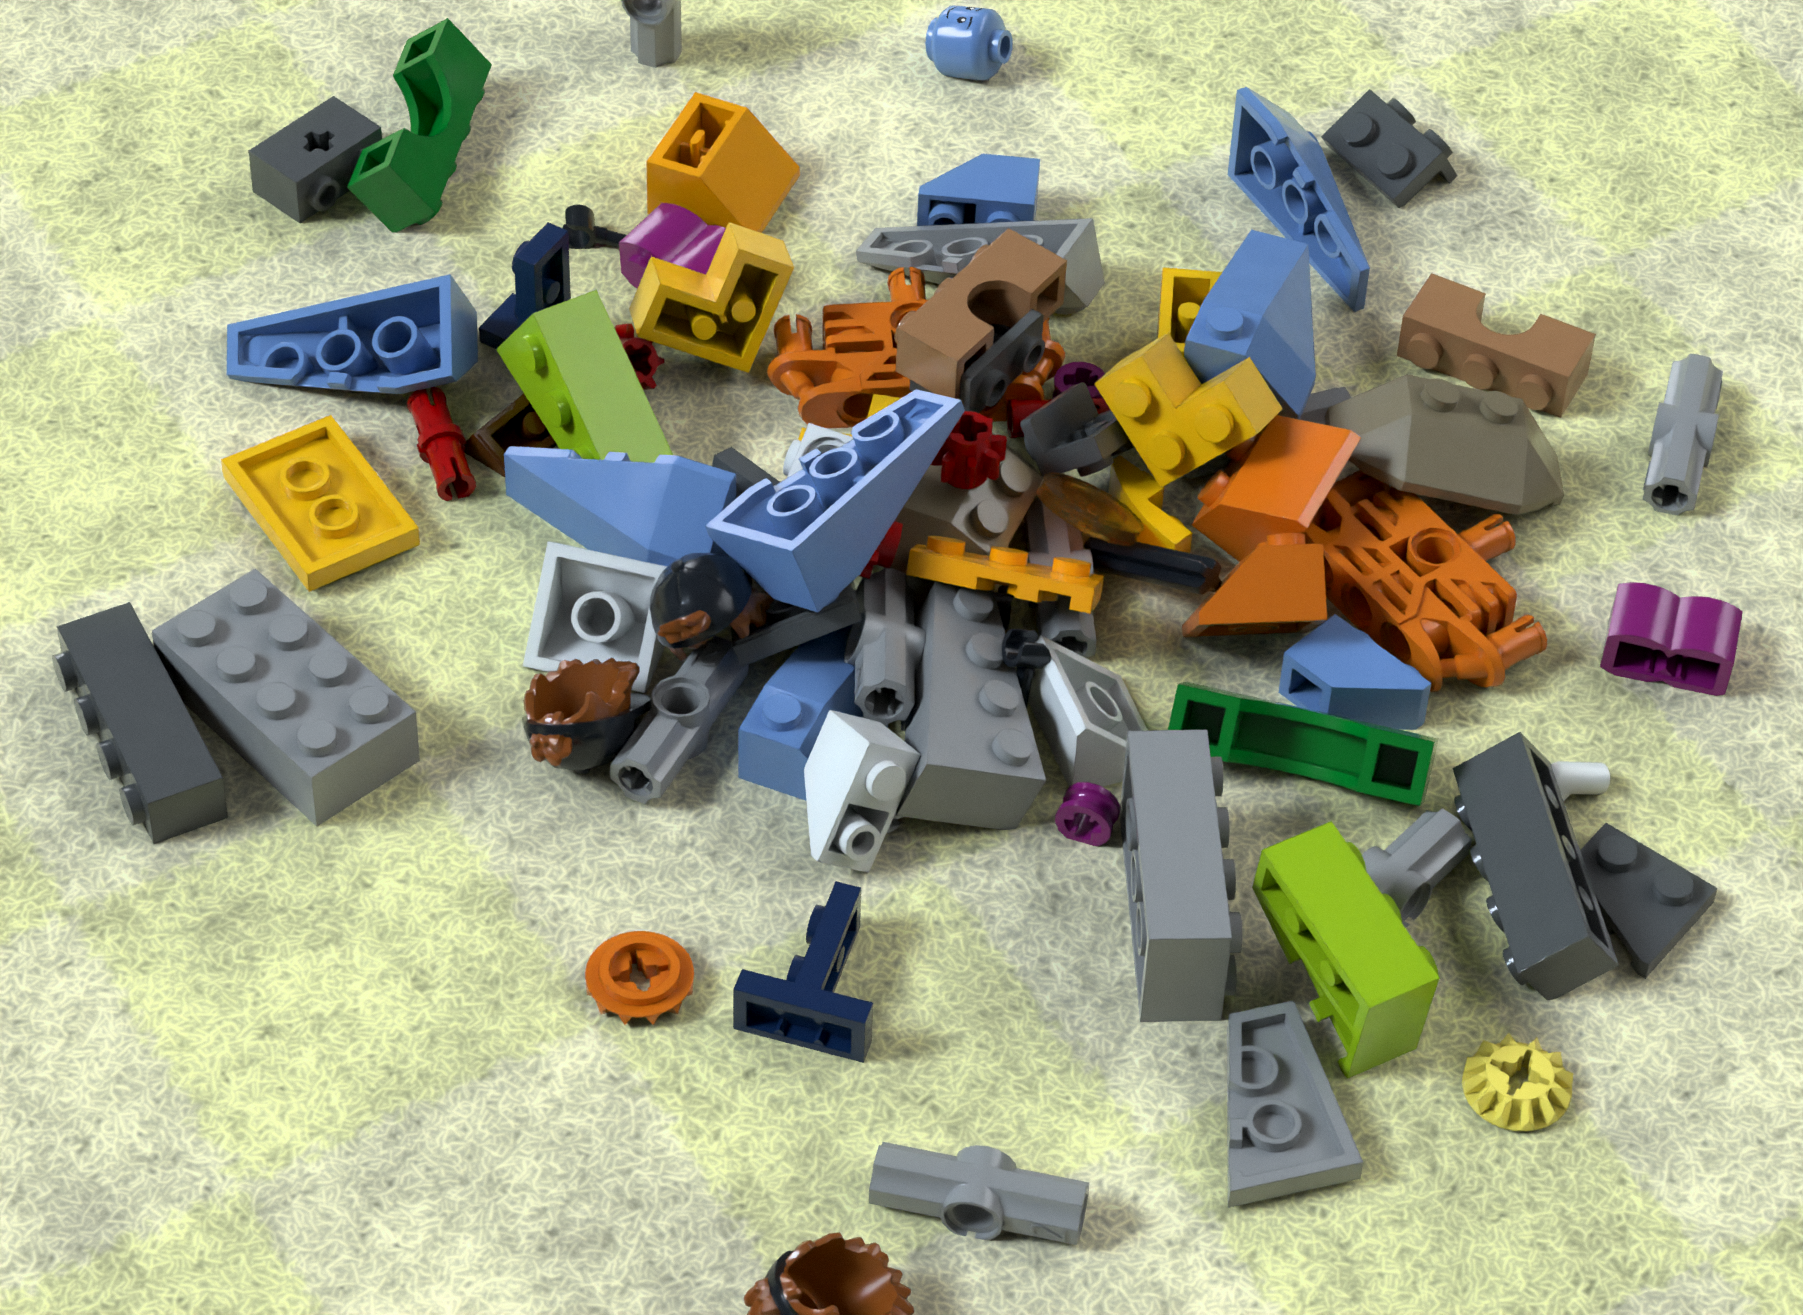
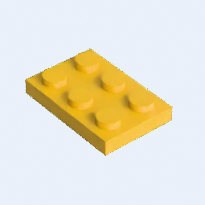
[221,415,420,592]

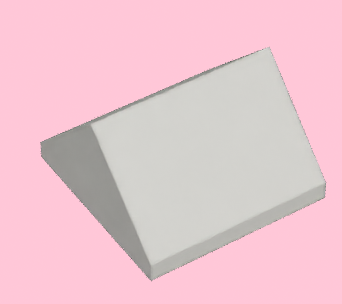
[523,541,668,693]
[1028,635,1148,787]

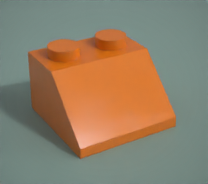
[1191,415,1361,562]
[1182,533,1327,637]

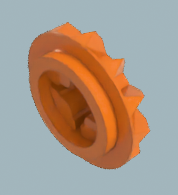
[585,931,694,1025]

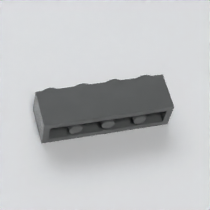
[52,602,228,844]
[1452,732,1619,1000]

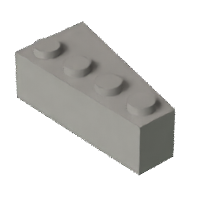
[896,581,1046,830]

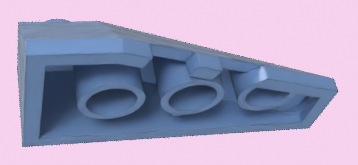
[1227,87,1370,312]
[1184,229,1316,420]
[227,274,478,394]
[705,389,965,612]
[504,446,736,566]
[738,624,888,801]

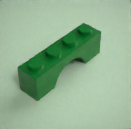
[347,18,492,233]
[1168,682,1439,806]

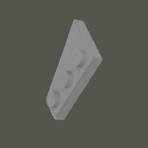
[1227,1000,1363,1208]

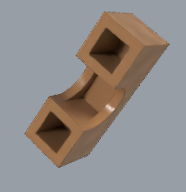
[894,228,1067,399]
[1397,273,1596,418]

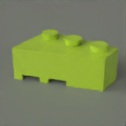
[496,290,673,463]
[1252,821,1440,1079]

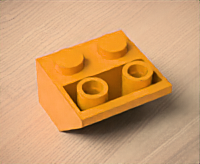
[646,92,800,233]

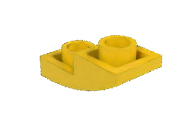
[1108,455,1192,553]

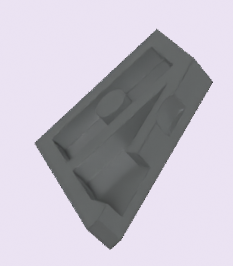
[1580,823,1718,979]

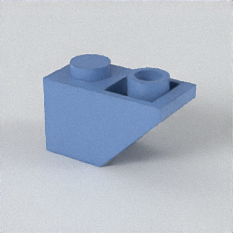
[917,154,1040,226]
[1278,614,1431,730]

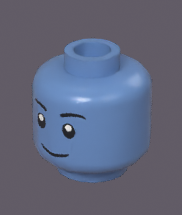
[925,5,1013,81]

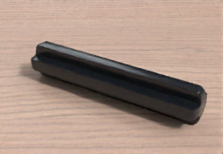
[1083,534,1222,595]

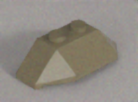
[1324,374,1564,515]
[890,433,1045,618]

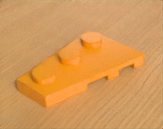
[906,536,1104,614]

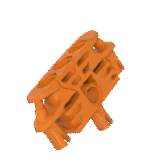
[767,267,1065,428]
[1302,470,1547,693]

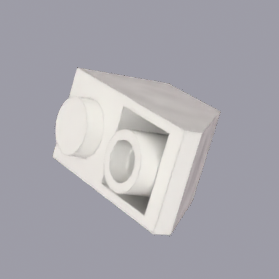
[804,710,921,873]

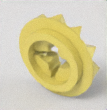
[1462,1033,1573,1131]

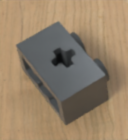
[248,96,382,223]

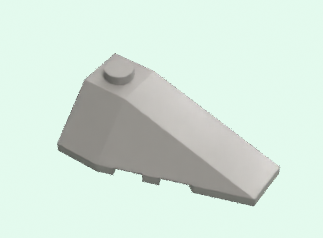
[856,218,1105,314]

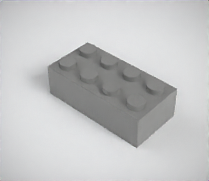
[152,568,420,826]
[1119,730,1242,1022]

